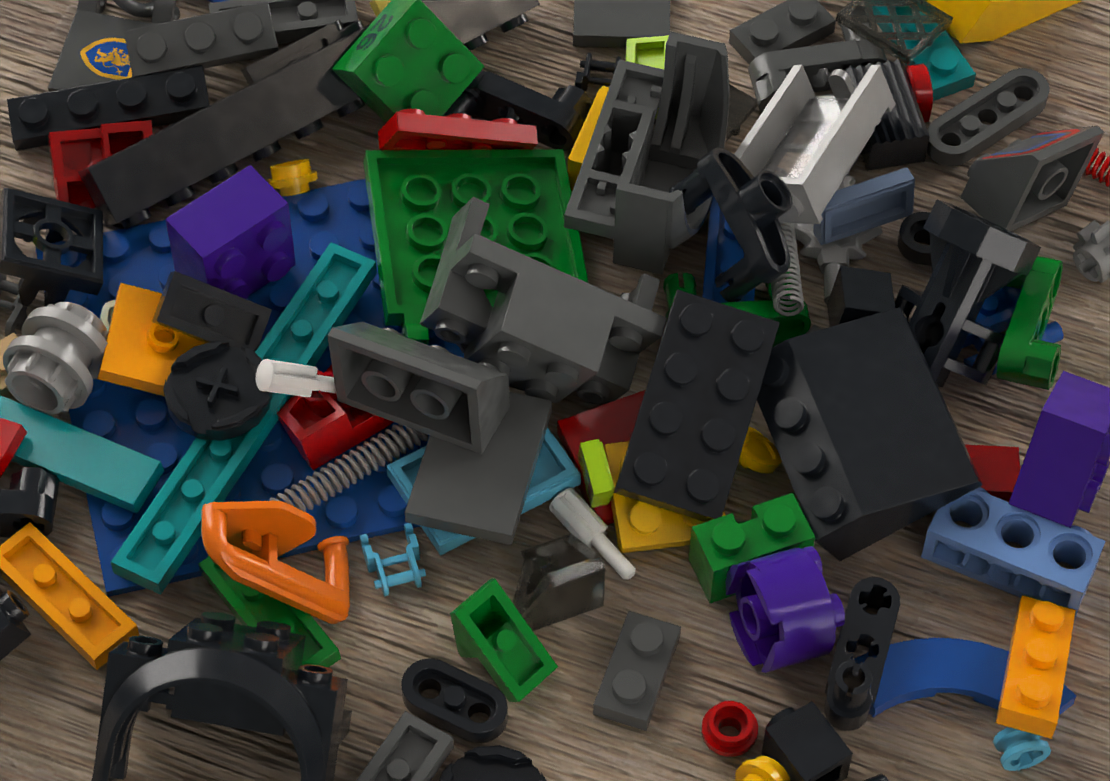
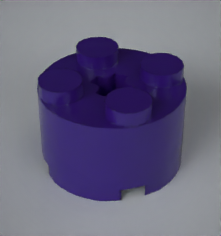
[726,546,845,673]

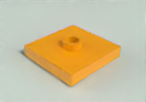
[97,283,206,396]

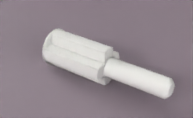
[256,359,336,398]
[549,488,636,580]

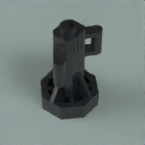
[894,199,1041,387]

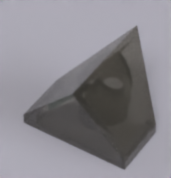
[513,534,606,631]

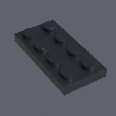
[614,289,780,522]

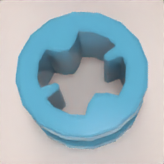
[993,727,1051,771]

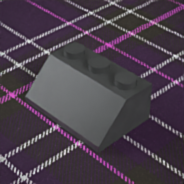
[327,322,510,455]

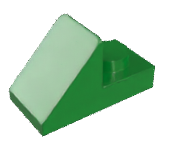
[450,578,558,702]

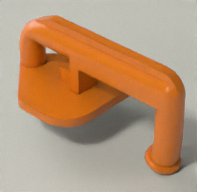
[201,501,350,624]

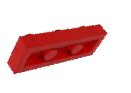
[378,109,538,150]

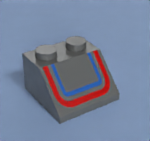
[960,125,1104,231]

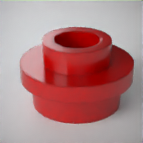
[701,701,758,757]

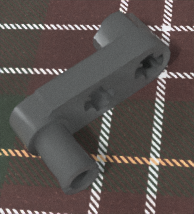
[748,5,887,112]

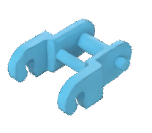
[359,523,426,596]

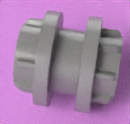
[3,302,108,415]

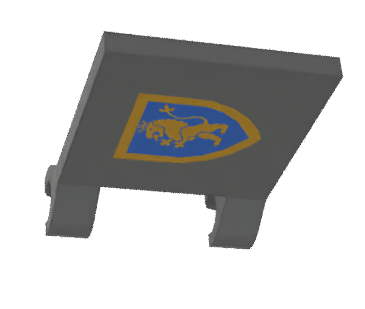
[48,0,180,92]

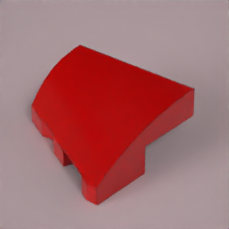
[48,120,153,209]
[277,364,394,470]

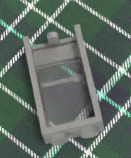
[734,65,896,224]

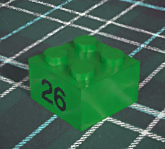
[332,0,485,123]

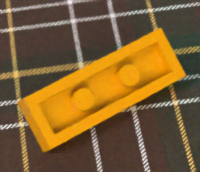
[0,522,139,670]
[996,595,1076,739]

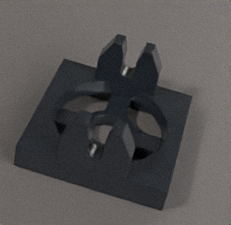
[0,187,103,306]

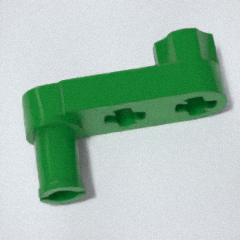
[996,256,1063,390]

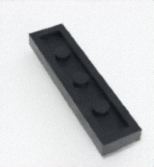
[7,65,210,151]

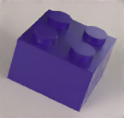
[165,165,296,299]
[1008,371,1110,528]

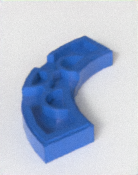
[851,638,1076,718]

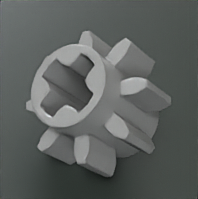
[1073,220,1110,283]

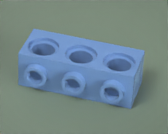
[921,487,1106,619]

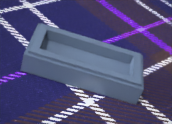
[813,167,915,245]

